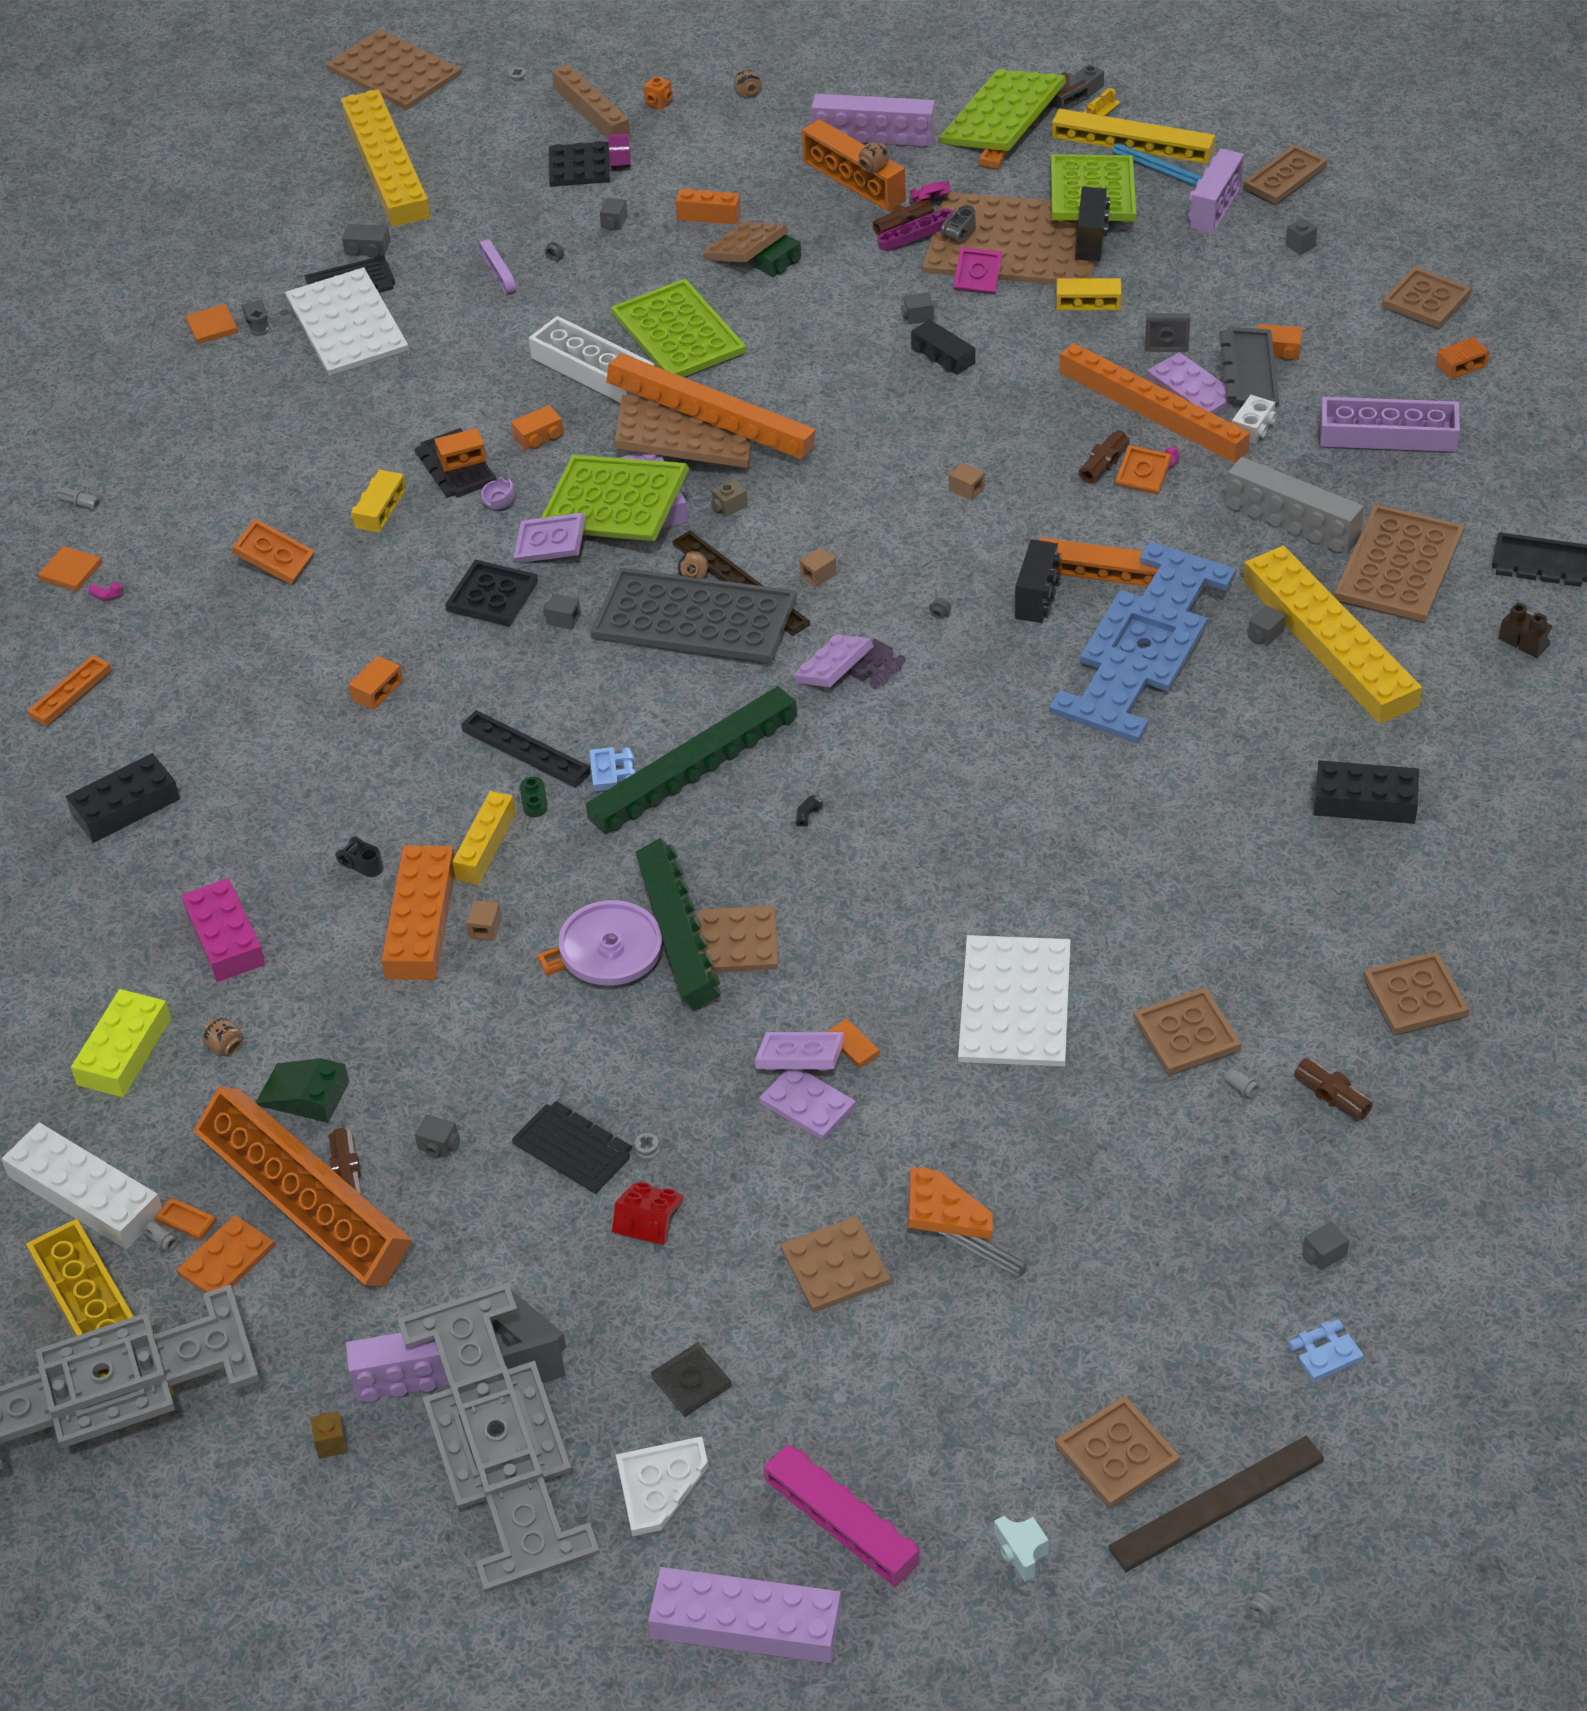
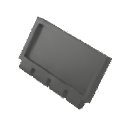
[1219,327,1280,407]

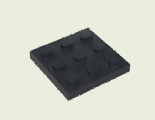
[549,141,610,187]
[445,559,538,626]

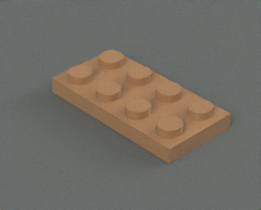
[1243,144,1327,204]

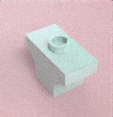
[994,1516,1049,1582]

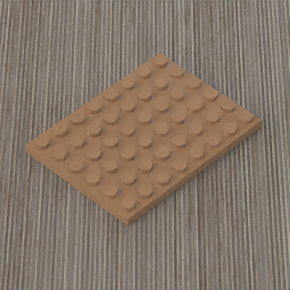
[923,192,1096,285]

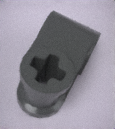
[941,205,976,243]
[242,300,269,336]

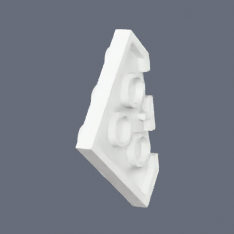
[616,1436,708,1537]

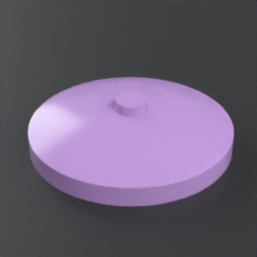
[559,900,662,986]

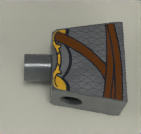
[1050,72,1090,110]

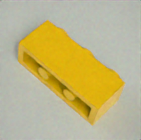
[1056,278,1121,310]
[351,469,407,533]

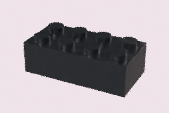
[65,753,180,843]
[1314,760,1419,824]

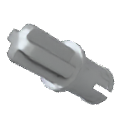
[58,488,101,511]

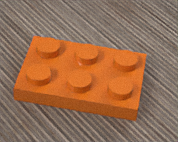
[231,518,314,585]
[176,1215,275,1293]

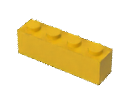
[452,791,516,885]

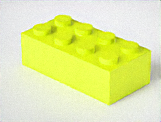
[71,989,171,1098]

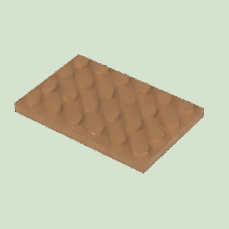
[326,29,462,110]
[614,395,750,468]
[1334,504,1465,622]

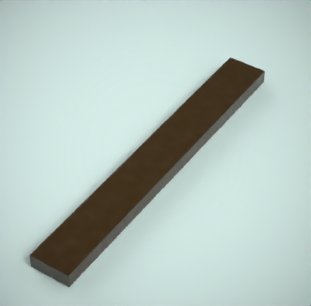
[672,530,810,636]
[1109,1435,1324,1573]

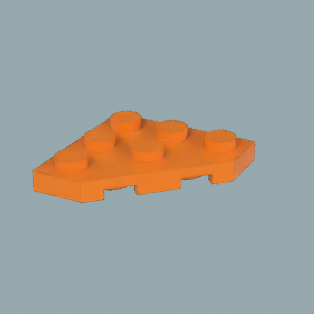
[908,1167,993,1239]

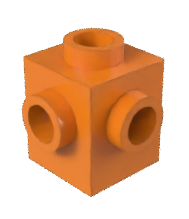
[643,76,673,110]

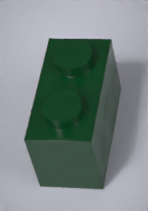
[754,234,801,277]

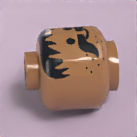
[734,69,762,98]
[858,141,889,172]
[677,551,709,578]
[203,1018,242,1056]

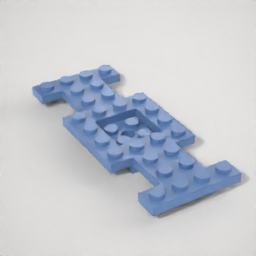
[1049,541,1236,743]

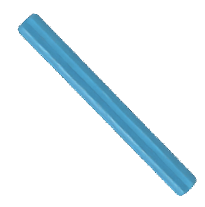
[1113,143,1202,187]

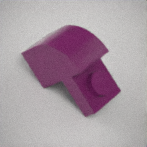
[608,133,631,167]

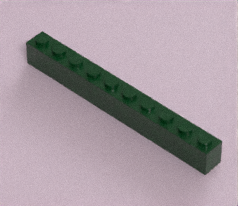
[586,686,797,835]

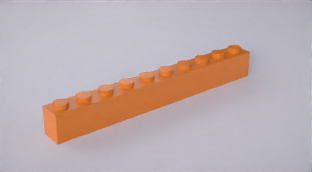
[1060,343,1250,463]
[606,353,816,459]

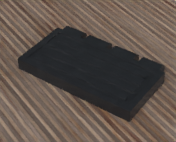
[304,255,395,293]
[415,428,497,498]
[1492,532,1587,587]
[512,1101,633,1194]

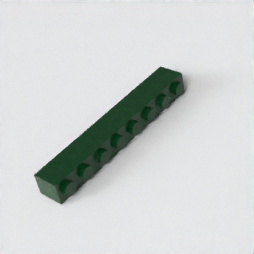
[635,837,721,1010]

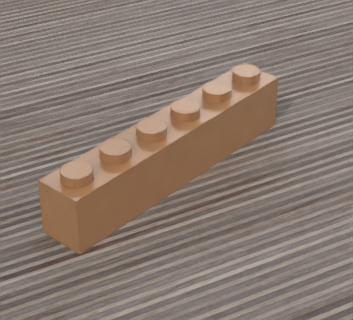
[552,64,631,139]

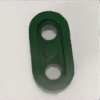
[520,777,548,817]

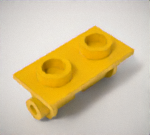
[1083,88,1120,116]

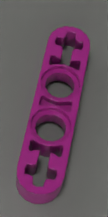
[877,209,954,251]

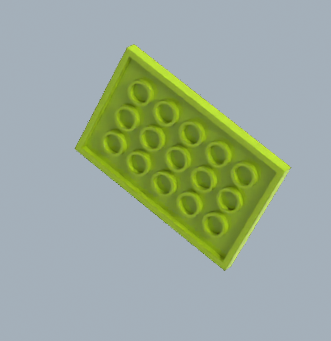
[939,69,1066,151]
[1051,154,1136,223]
[611,278,746,377]
[541,454,689,541]

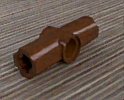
[872,199,934,236]
[1079,430,1130,484]
[1294,1058,1373,1121]
[328,1128,362,1195]

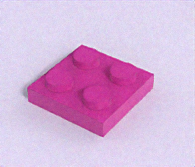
[953,247,1003,294]

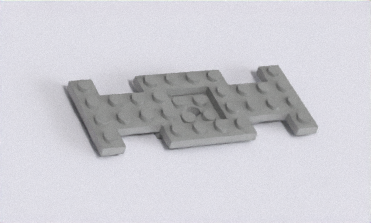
[397,1283,600,1593]
[0,1285,260,1470]

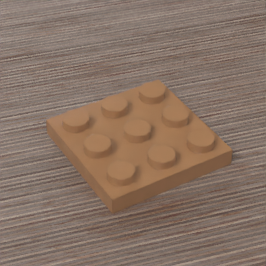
[703,221,788,262]
[1382,266,1472,329]
[699,905,778,973]
[1363,952,1470,1035]
[1134,987,1242,1076]
[780,1216,891,1313]
[1055,1396,1181,1509]

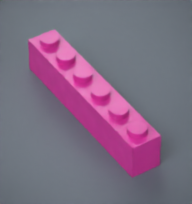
[763,1444,920,1588]

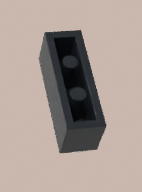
[911,319,976,375]

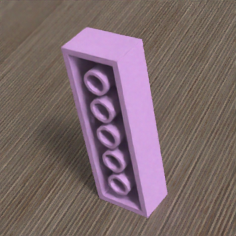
[811,94,935,147]
[1320,397,1460,452]
[648,1567,842,1663]

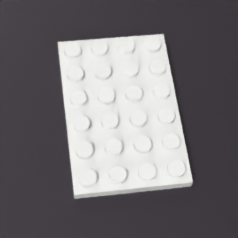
[285,267,409,375]
[958,935,1070,1066]

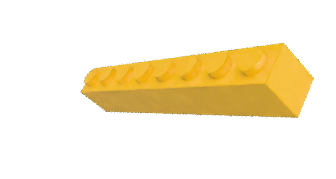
[1052,109,1215,164]

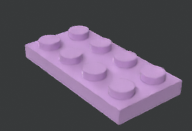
[1147,352,1234,414]

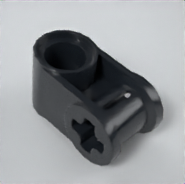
[335,836,384,877]

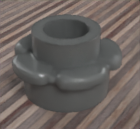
[545,242,564,261]
[929,598,952,619]

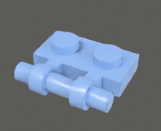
[590,747,636,792]
[1288,1319,1364,1383]

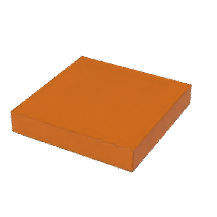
[185,304,238,344]
[1115,445,1172,495]
[38,546,102,592]

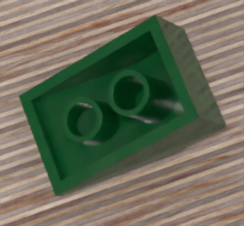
[255,1058,350,1123]

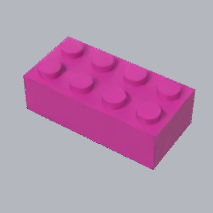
[181,878,265,982]

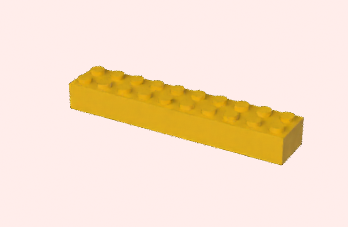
[341,89,431,227]
[1243,545,1422,724]

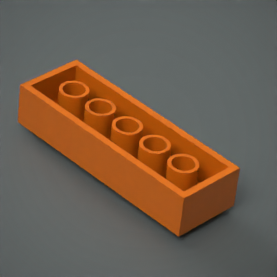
[802,119,906,212]
[381,846,455,980]

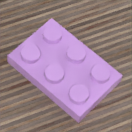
[513,513,586,563]
[793,634,874,687]
[755,1032,845,1071]
[759,1069,856,1141]

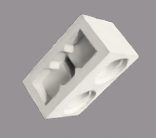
[1232,395,1277,444]

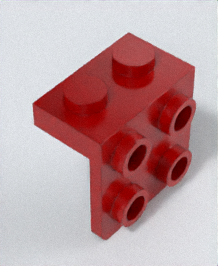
[612,1182,684,1245]

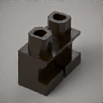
[1498,602,1552,658]

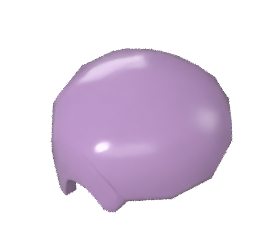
[481,477,515,510]

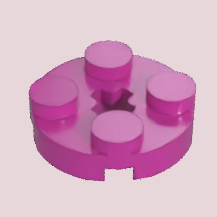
[909,180,951,203]

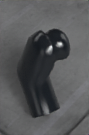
[796,795,823,826]

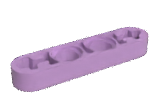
[478,239,516,294]

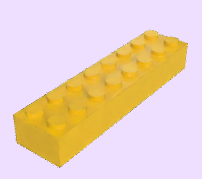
[26,1218,174,1400]

